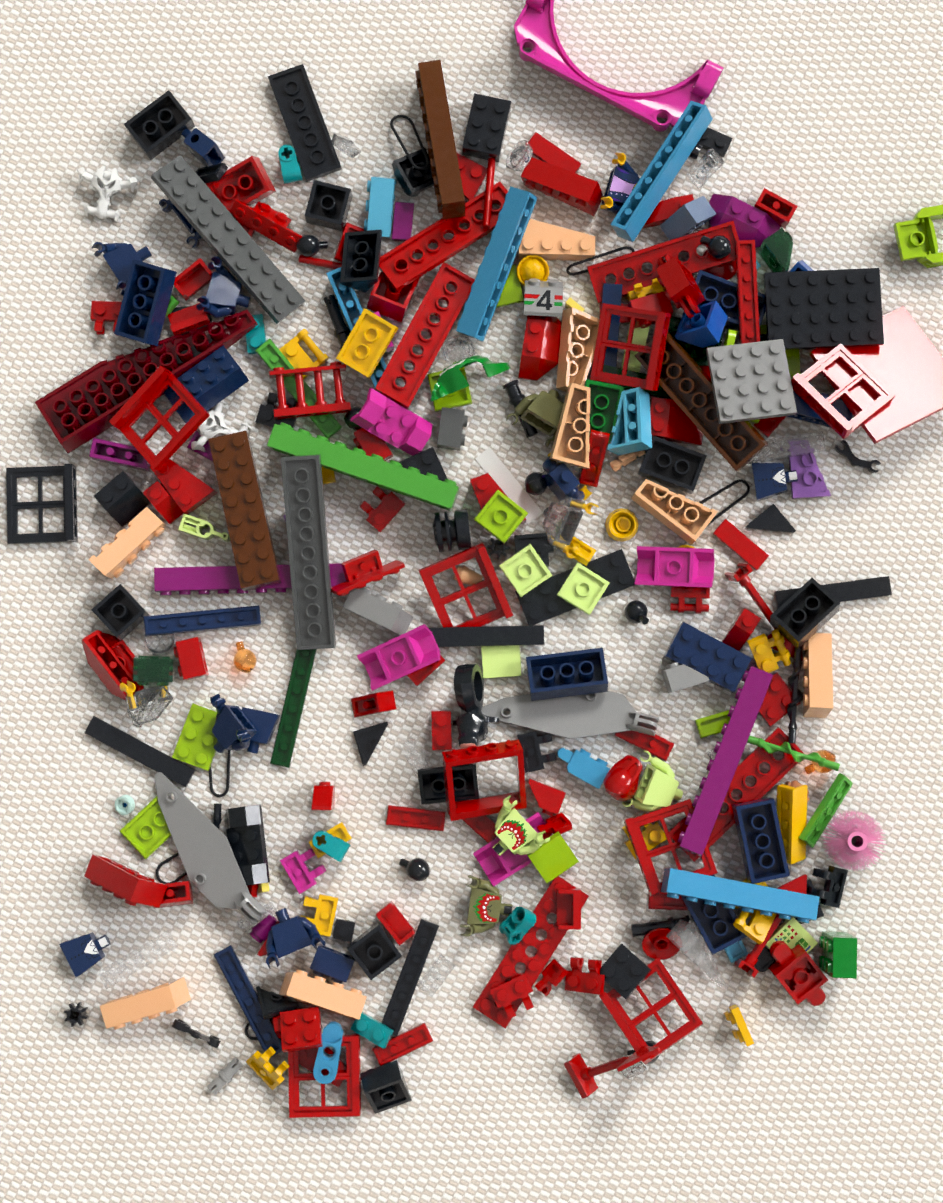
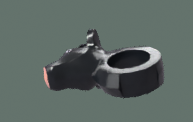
[453,664,499,749]

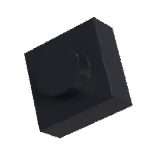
[332,918,356,942]

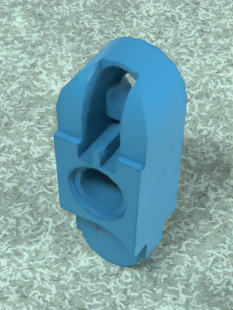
[313,1022,344,1084]

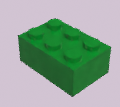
[585,380,624,444]
[818,931,857,979]

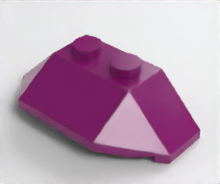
[709,194,781,248]

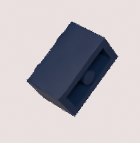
[310,944,355,984]

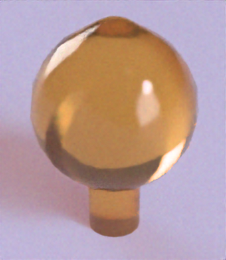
[233,641,257,673]
[804,750,836,774]

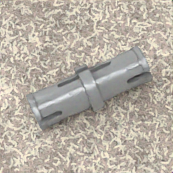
[207,1057,243,1095]

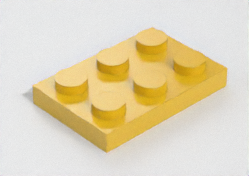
[336,308,398,378]

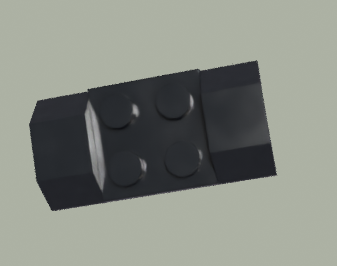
[226,805,270,885]

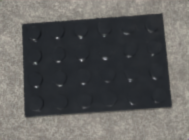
[763,268,884,350]

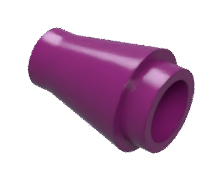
[249,914,277,943]

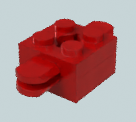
[656,253,705,319]
[769,940,828,1006]

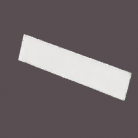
[475,447,543,525]

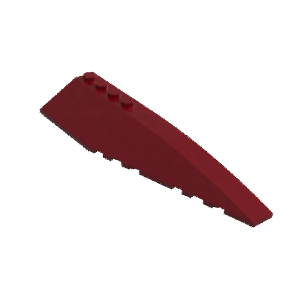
[35,309,258,453]

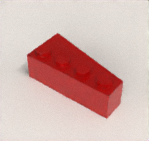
[521,157,604,216]
[84,854,168,908]

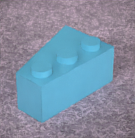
[364,176,397,237]
[607,387,652,456]

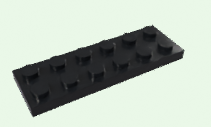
[268,64,342,182]
[515,549,635,626]

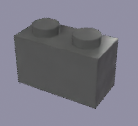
[437,407,468,451]

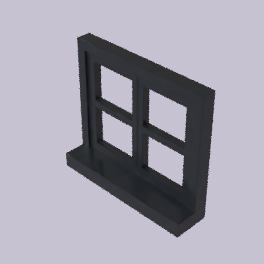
[6,464,78,544]

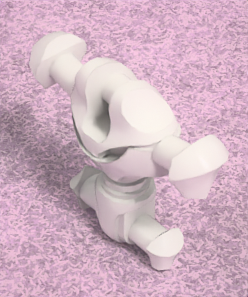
[77,166,139,222]
[191,400,252,452]

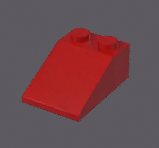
[205,156,276,212]
[367,263,421,323]
[650,397,703,446]

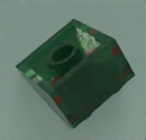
[758,228,793,272]
[133,655,174,686]

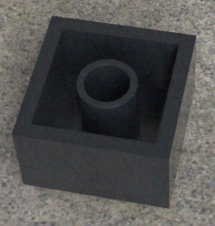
[305,180,353,231]
[91,584,149,641]
[346,923,402,980]

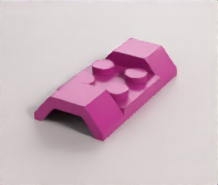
[350,387,433,456]
[635,546,715,588]
[357,624,440,691]
[473,812,553,887]

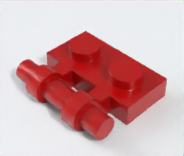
[670,586,710,614]

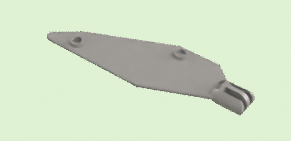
[482,691,659,739]
[155,772,267,925]

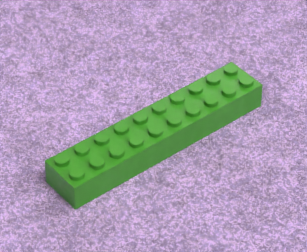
[267,422,459,511]

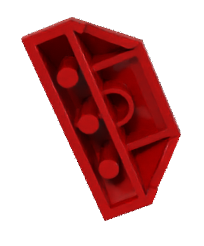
[518,315,562,381]
[81,630,145,702]

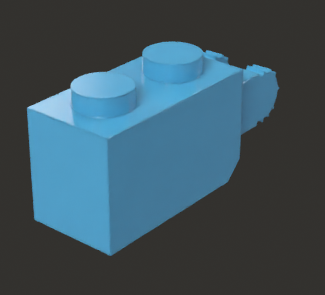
[557,748,610,789]

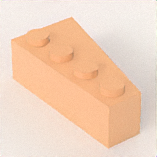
[518,219,595,261]
[556,307,600,393]
[549,383,590,469]
[631,479,718,545]
[88,507,166,579]
[802,633,833,718]
[279,970,366,1020]
[100,977,191,1030]

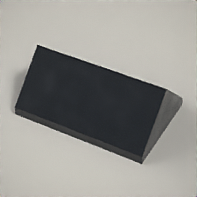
[340,230,382,293]
[417,763,479,805]

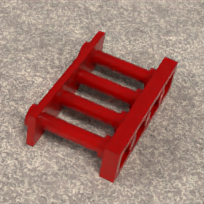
[269,362,351,420]

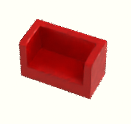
[173,258,213,301]
[557,888,581,930]
[375,901,416,946]

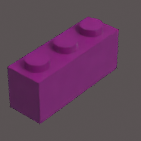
[89,438,151,472]

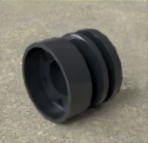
[433,509,471,553]

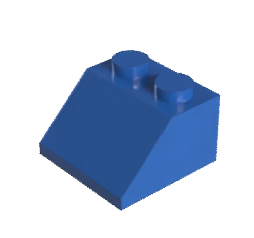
[675,301,728,348]

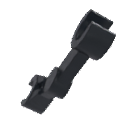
[835,440,881,473]
[172,1019,221,1048]

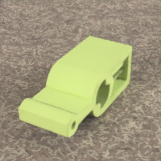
[621,320,650,372]
[178,514,230,542]

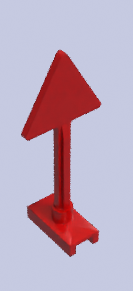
[724,563,803,661]
[733,874,807,978]
[564,1046,661,1099]

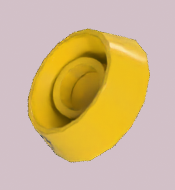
[517,255,549,286]
[605,508,639,542]

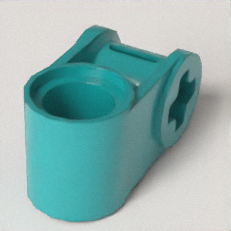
[278,145,303,184]
[312,831,351,862]
[499,906,537,945]

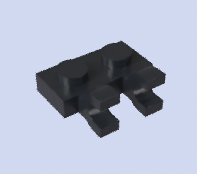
[690,127,733,167]
[255,392,297,430]
[514,532,554,567]
[517,731,557,773]
[808,866,848,908]

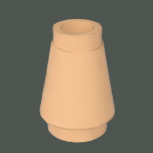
[453,565,483,585]

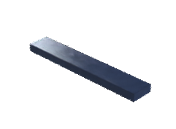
[601,283,623,367]
[143,605,261,637]
[214,945,282,1058]

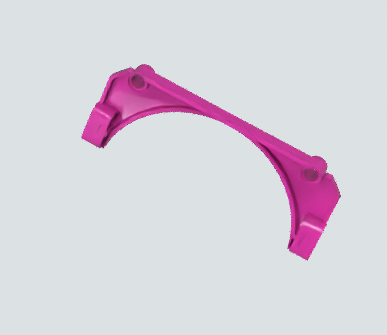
[514,0,724,132]

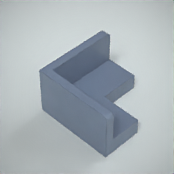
[660,196,716,240]

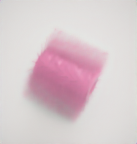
[822,811,887,871]

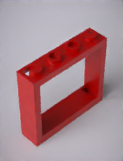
[442,739,527,821]

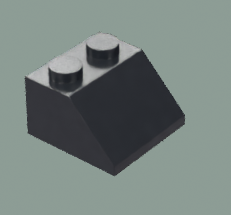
[94,471,151,527]
[360,1060,412,1114]

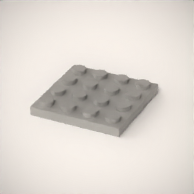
[706,339,797,424]

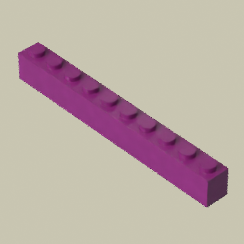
[154,563,346,596]
[678,666,773,857]

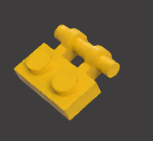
[747,629,791,673]

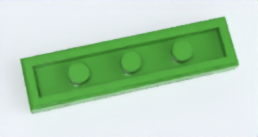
[799,773,853,848]

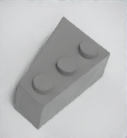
[343,587,413,636]

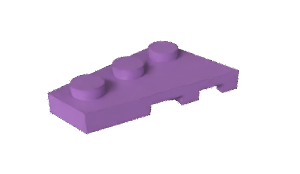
[787,440,831,499]

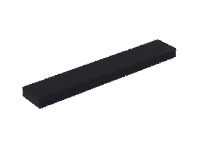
[774,576,892,609]
[429,625,544,647]
[84,716,196,787]
[382,918,439,1036]

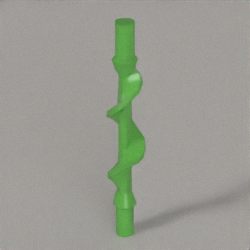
[747,736,840,771]

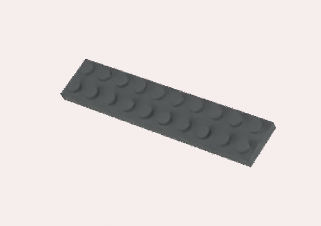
[151,155,305,324]
[281,454,336,650]

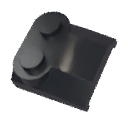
[392,148,434,197]

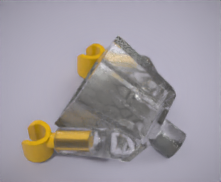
[542,497,599,559]
[120,672,173,727]

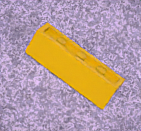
[777,784,807,864]

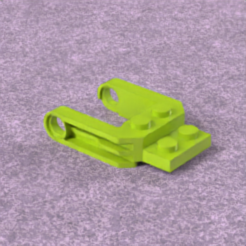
[893,205,943,268]

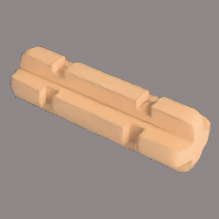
[610,450,645,472]

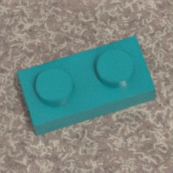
[246,314,266,354]
[351,1012,394,1049]

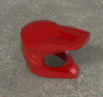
[603,755,643,801]

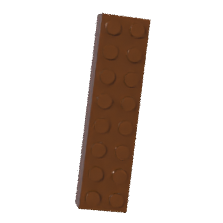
[415,60,465,219]
[635,331,769,471]
[208,431,282,591]

